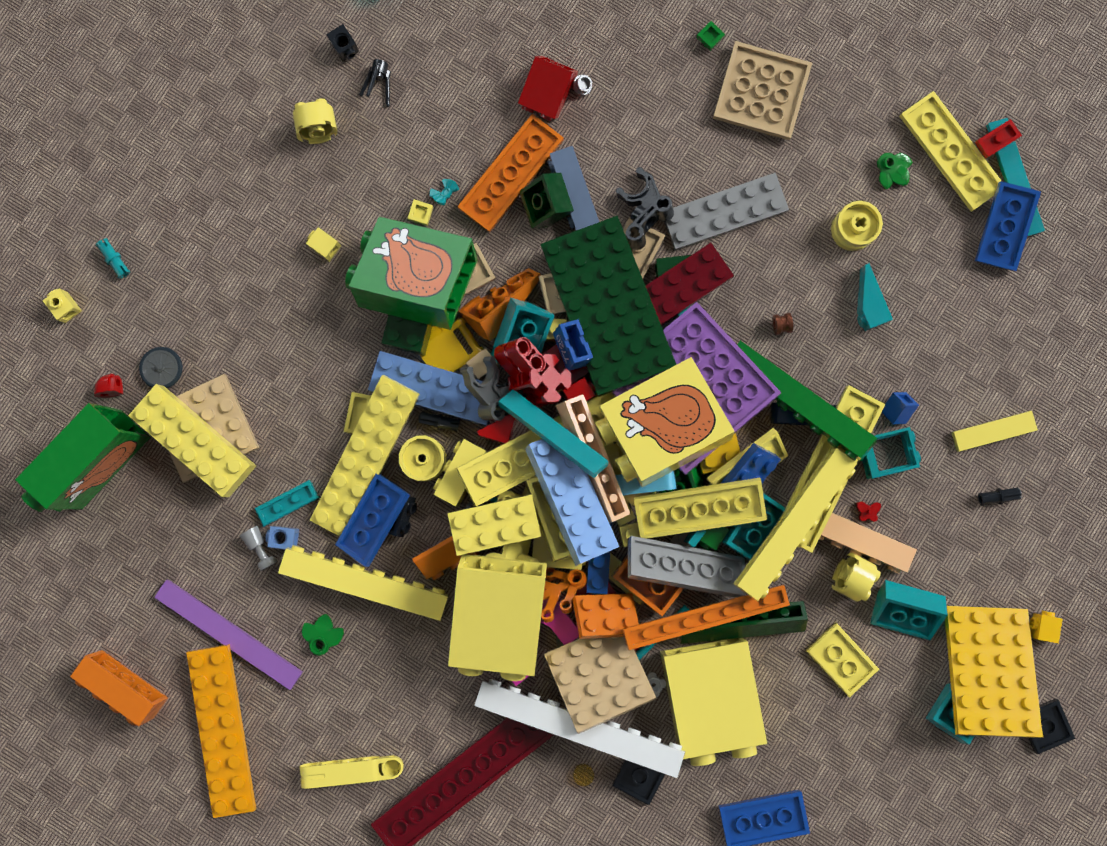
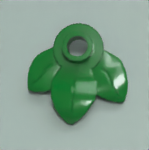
[877,153,913,189]
[302,614,344,656]

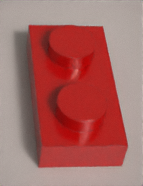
[974,119,1022,159]

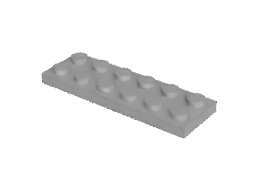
[664,173,789,251]
[628,536,746,597]

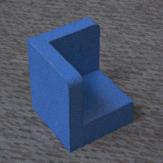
[882,392,919,424]

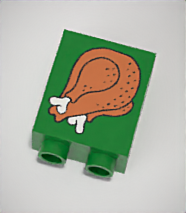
[345,217,478,330]
[15,403,151,512]

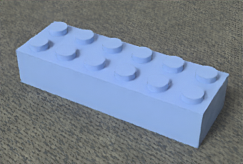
[525,429,619,566]

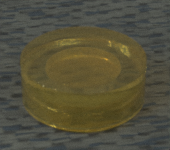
[573,763,594,786]

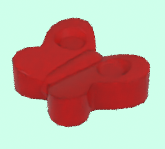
[856,501,881,522]

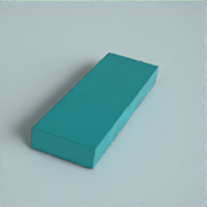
[254,480,320,527]

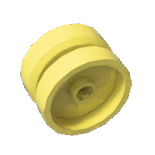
[831,201,883,251]
[399,435,447,481]

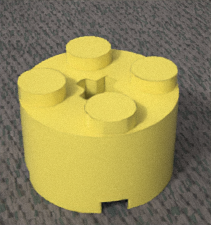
[293,99,337,144]
[832,553,880,601]

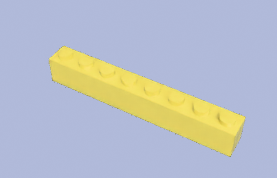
[733,448,857,601]
[278,545,448,621]

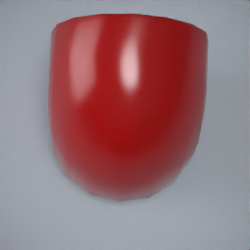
[94,374,123,398]

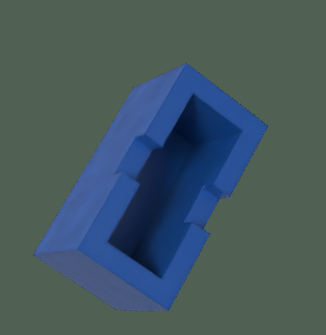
[553,319,593,371]

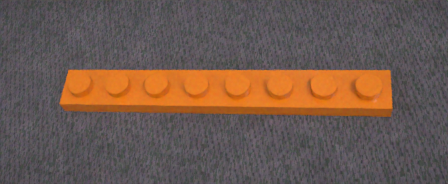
[622,585,790,650]

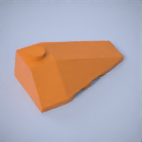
[458,268,541,341]

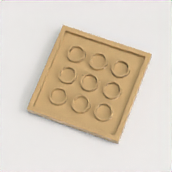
[713,41,812,140]
[169,374,260,483]
[544,637,656,734]

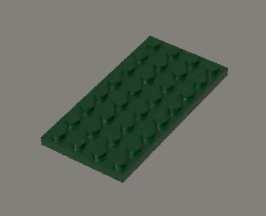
[540,215,677,397]

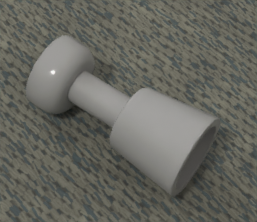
[239,526,277,571]

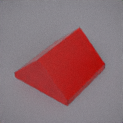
[477,414,517,444]

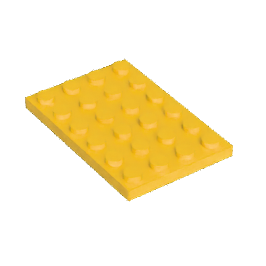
[945,606,1043,738]

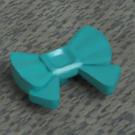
[430,179,459,206]

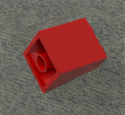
[518,56,578,121]

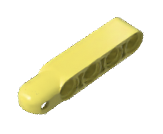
[300,755,404,789]

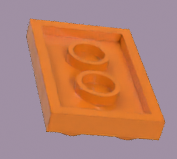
[572,594,639,639]

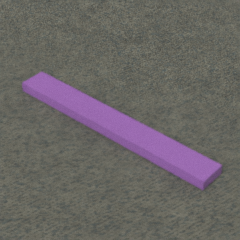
[155,579,303,690]

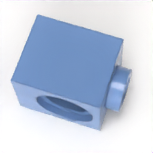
[266,526,299,549]

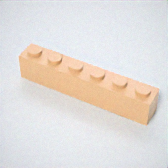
[556,394,630,522]
[819,513,917,574]

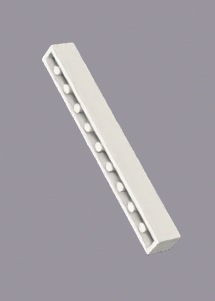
[474,679,685,778]

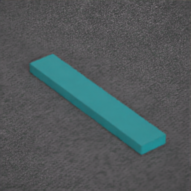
[986,118,1045,237]
[499,389,609,478]

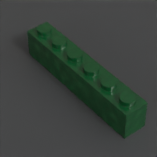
[680,601,808,644]

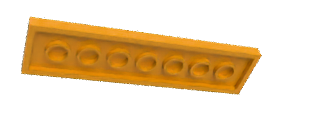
[186,644,256,818]

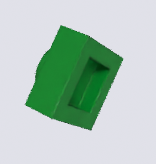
[696,21,725,51]

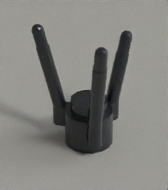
[359,59,391,107]

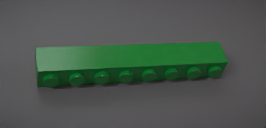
[737,340,877,462]

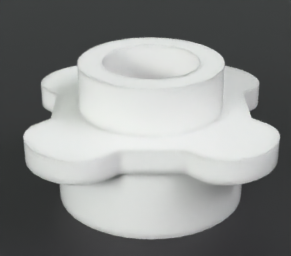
[648,672,666,697]

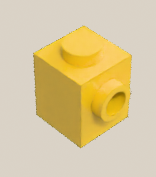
[1029,610,1063,644]

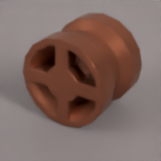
[772,313,793,335]

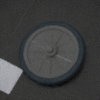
[139,347,183,388]

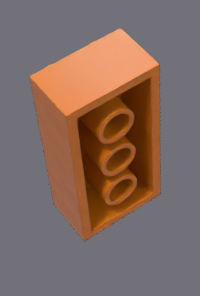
[70,650,168,727]

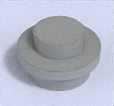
[573,75,592,95]

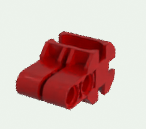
[494,337,572,407]

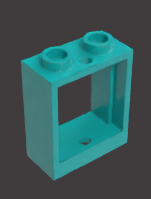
[862,427,921,479]

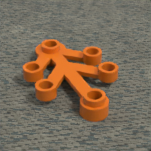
[541,567,587,623]

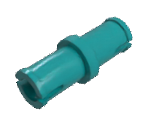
[96,238,131,279]

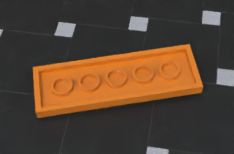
[457,114,564,233]

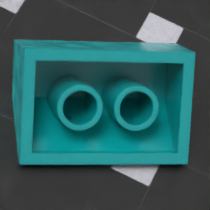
[491,297,555,363]
[870,580,947,640]

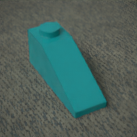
[857,263,893,331]

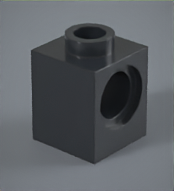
[326,24,359,62]

